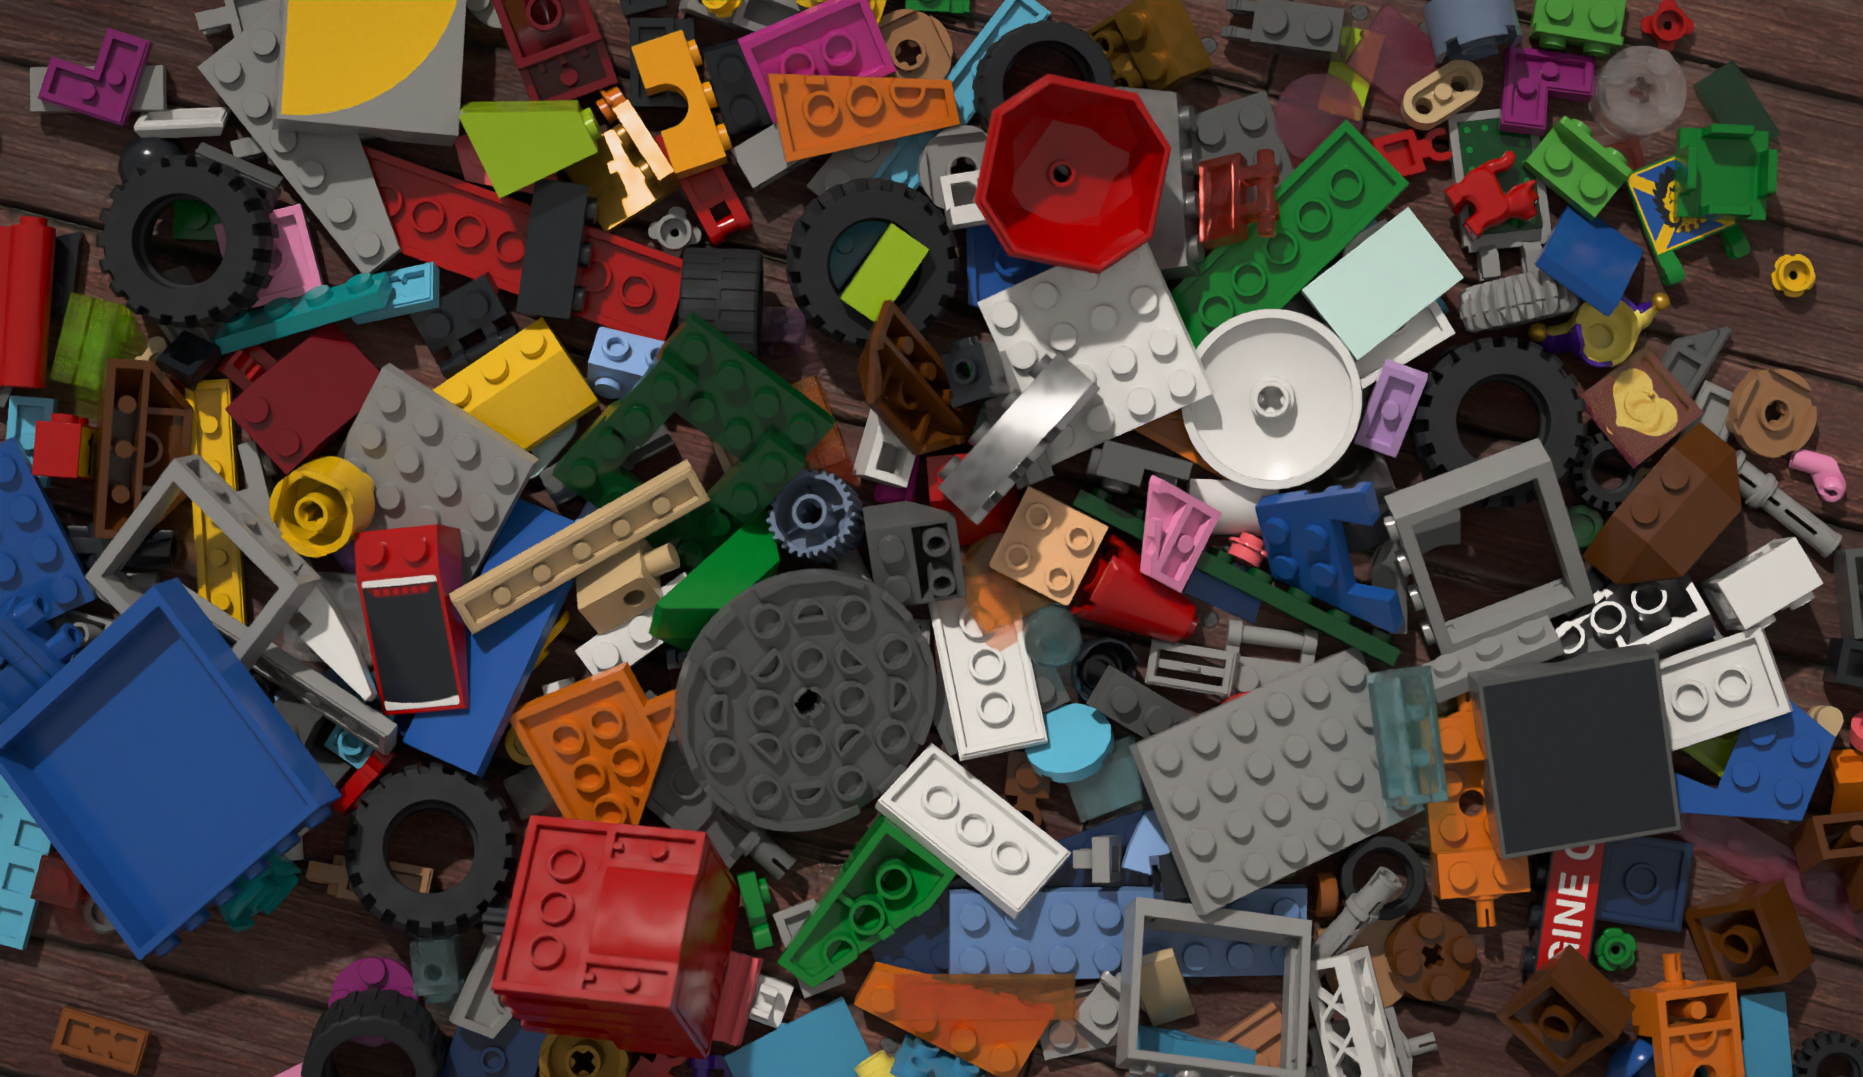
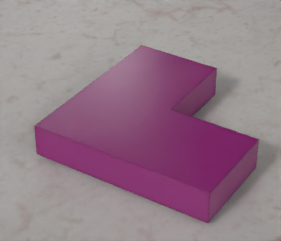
[37,28,153,128]
[1498,45,1595,136]

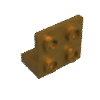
[564,100,682,233]

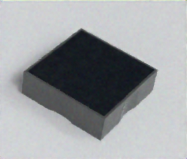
[1467,643,1681,860]

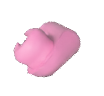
[1789,448,1846,503]

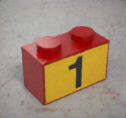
[32,413,96,482]

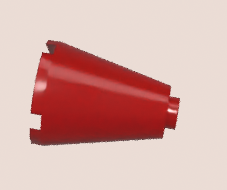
[1069,535,1198,643]

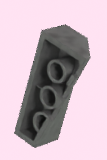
[1114,87,1205,281]
[938,352,1100,525]

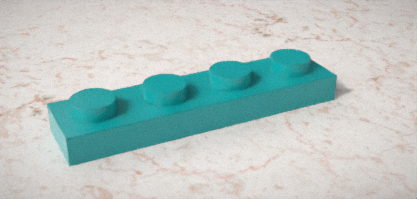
[214,271,393,355]

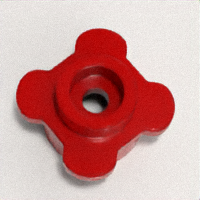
[1640,0,1694,53]

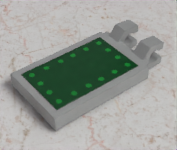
[1445,109,1552,282]

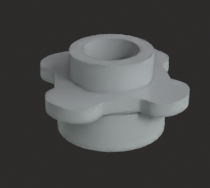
[648,207,701,258]

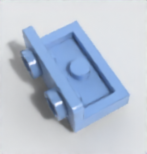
[587,327,665,399]

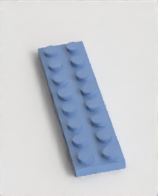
[948,884,1308,981]

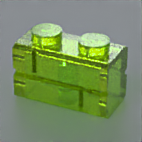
[50,292,135,391]

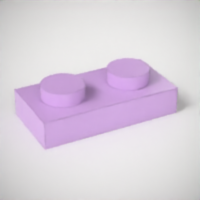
[1354,359,1428,458]

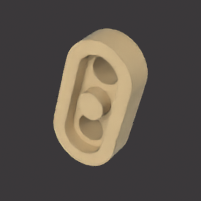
[1400,60,1483,130]

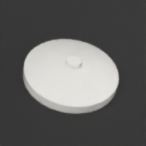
[1182,309,1363,489]

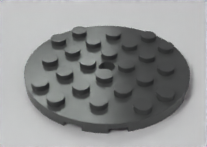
[674,569,937,832]

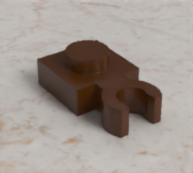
[1004,750,1051,827]

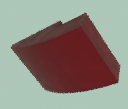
[492,0,620,101]

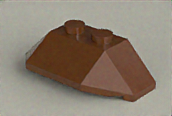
[857,300,982,455]
[92,358,193,539]
[1582,422,1742,586]

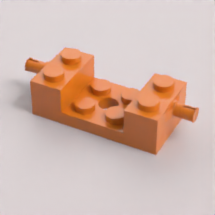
[1417,691,1531,927]
[1629,952,1745,1077]

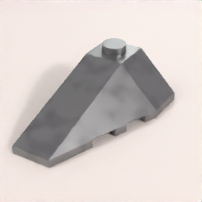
[1542,573,1716,663]

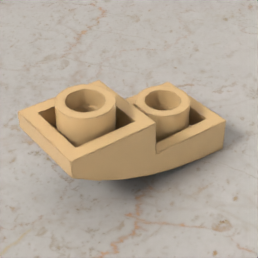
[1140,947,1195,1026]

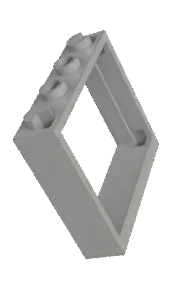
[1384,438,1595,655]
[85,454,322,672]
[1116,897,1312,1077]

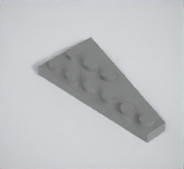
[198,3,402,275]

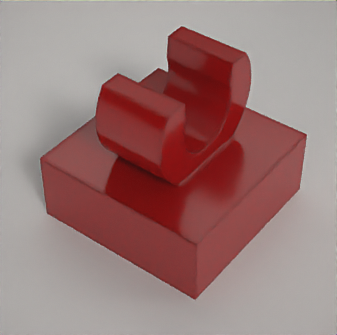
[217,344,279,391]

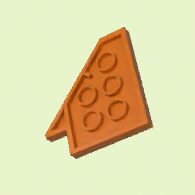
[509,662,676,825]

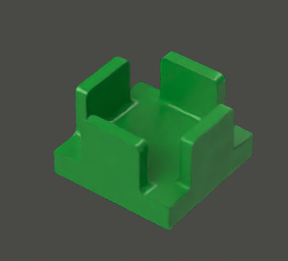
[1673,124,1778,222]

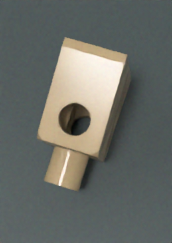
[576,538,680,635]

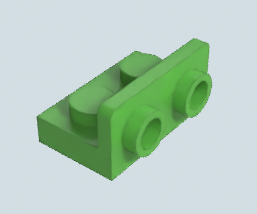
[1528,0,1627,57]
[1522,116,1633,221]

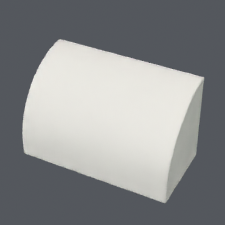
[1186,478,1279,537]

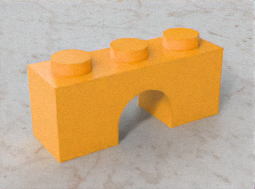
[631,30,732,180]

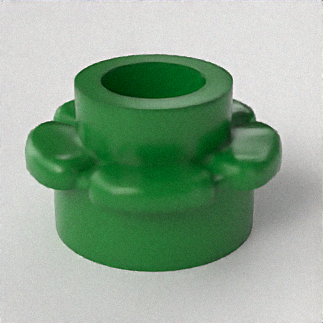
[1593,927,1637,972]

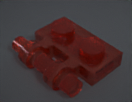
[1199,149,1280,249]

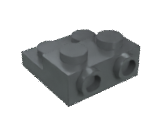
[1084,440,1193,495]

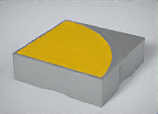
[272,0,466,147]

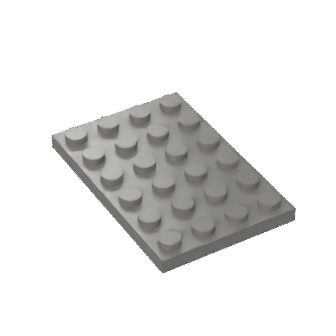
[1129,646,1425,915]

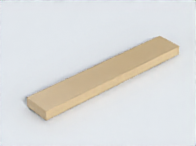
[449,459,710,635]

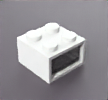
[1698,537,1823,632]

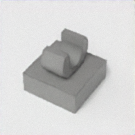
[1073,835,1122,883]

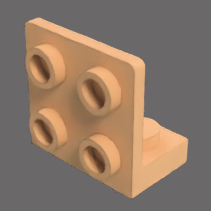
[989,486,1109,605]

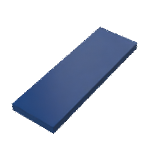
[402,499,575,778]

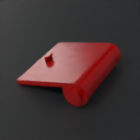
[0,216,56,389]

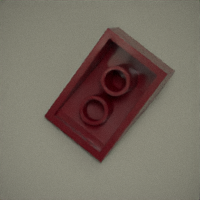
[225,322,380,475]

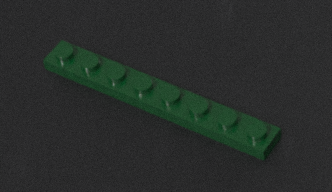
[1071,486,1401,666]

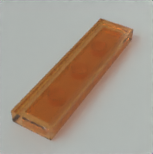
[894,974,1075,1021]

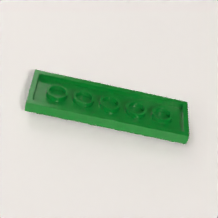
[1171,119,1410,349]

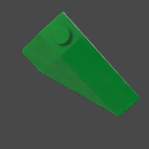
[777,813,957,988]

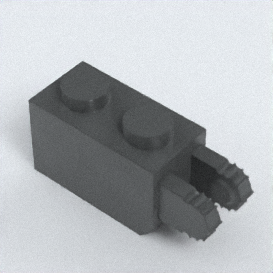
[1220,0,1353,63]

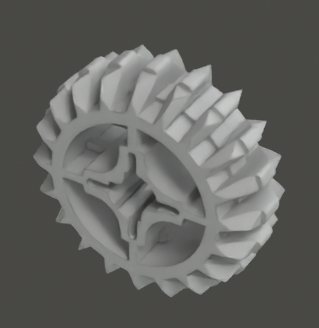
[1458,270,1581,333]

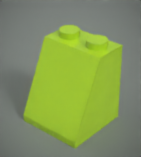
[459,100,602,199]

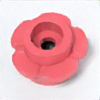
[1227,532,1268,569]

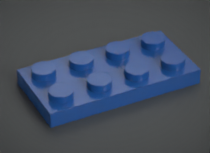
[0,435,98,621]

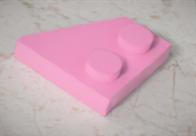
[1140,475,1222,593]

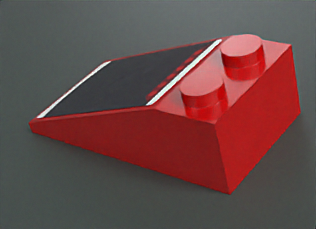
[354,524,469,716]

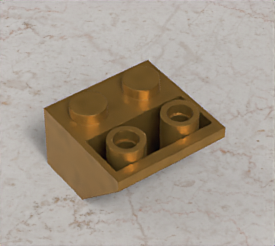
[1087,0,1213,91]

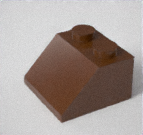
[1684,879,1815,990]
[1496,944,1636,1077]

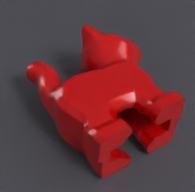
[1443,151,1539,241]

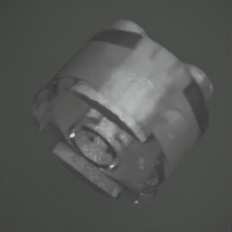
[1588,46,1687,142]

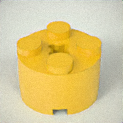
[269,456,375,558]

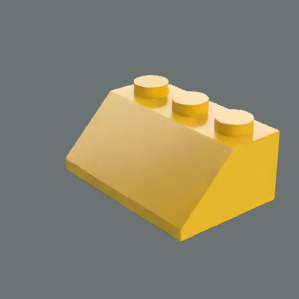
[433,317,601,452]

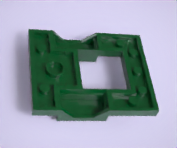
[552,311,835,574]

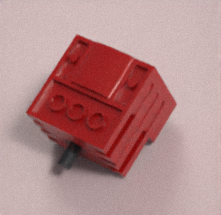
[482,815,740,1059]

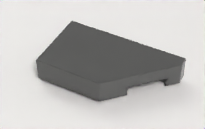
[1657,327,1732,401]

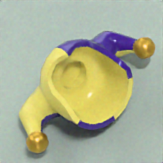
[1528,292,1670,368]

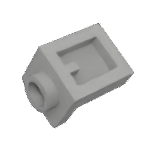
[1072,970,1141,1048]

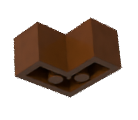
[1790,811,1863,914]

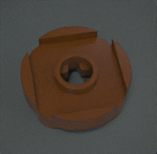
[1385,912,1477,1001]

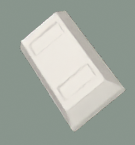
[134,107,230,138]

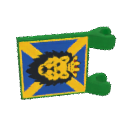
[1624,154,1751,286]

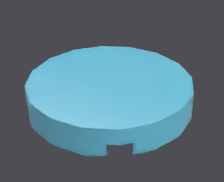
[1025,703,1114,783]

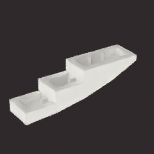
[298,582,378,701]

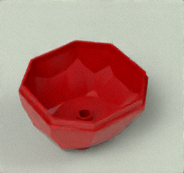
[974,74,1172,275]

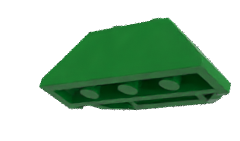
[649,509,780,652]

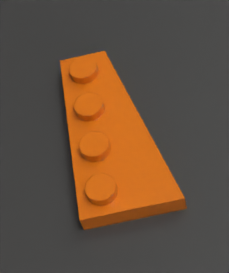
[766,73,960,162]
[854,962,1055,1077]

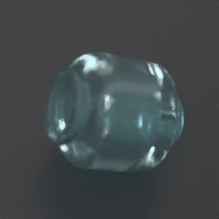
[1022,602,1082,668]

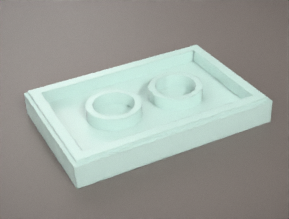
[1300,207,1464,361]

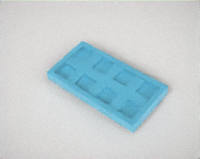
[0,775,54,950]

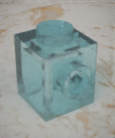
[409,935,464,1003]

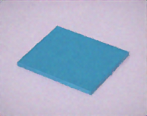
[723,996,871,1077]

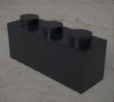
[516,179,599,322]

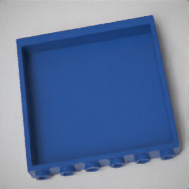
[0,577,342,961]

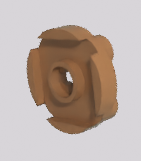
[878,9,953,79]
[1725,368,1817,458]

